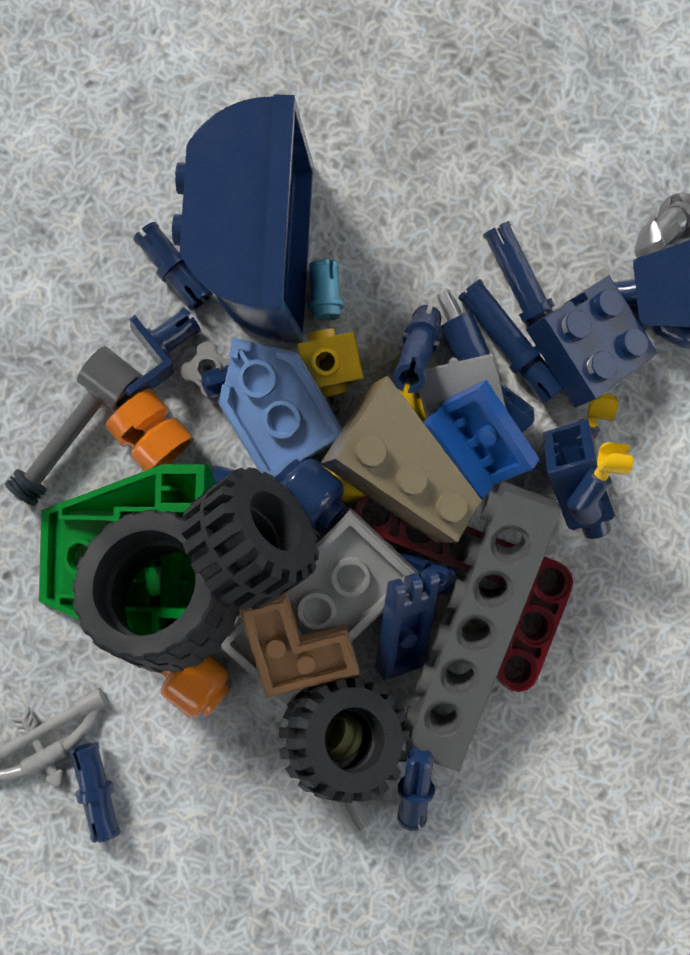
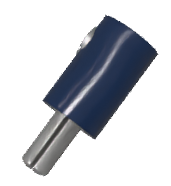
[436,289,491,361]

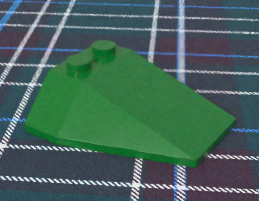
[39,464,217,636]

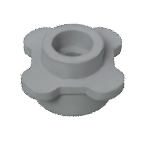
[181,342,230,397]

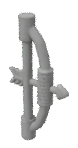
[0,688,108,787]

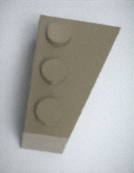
[320,376,482,543]

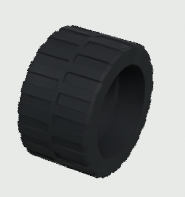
[72,509,240,673]

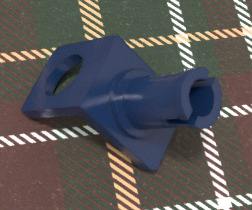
[125,307,201,400]

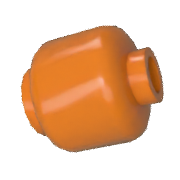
[161,655,231,718]

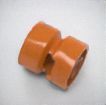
[105,388,194,471]

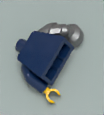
[614,192,690,349]

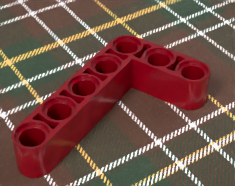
[355,496,574,692]

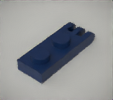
[375,568,440,681]

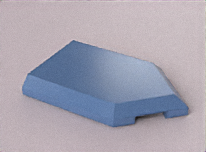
[218,338,343,479]

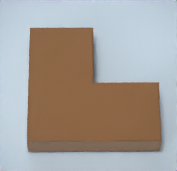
[239,592,359,698]

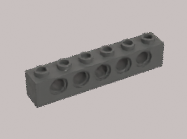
[401,481,562,772]

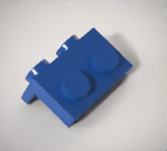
[424,380,540,499]

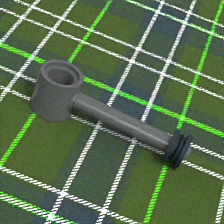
[5,346,143,506]

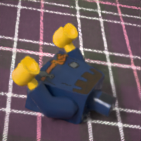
[543,393,634,539]

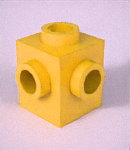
[298,328,365,398]

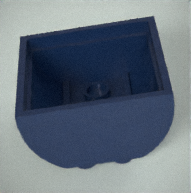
[172,94,314,343]

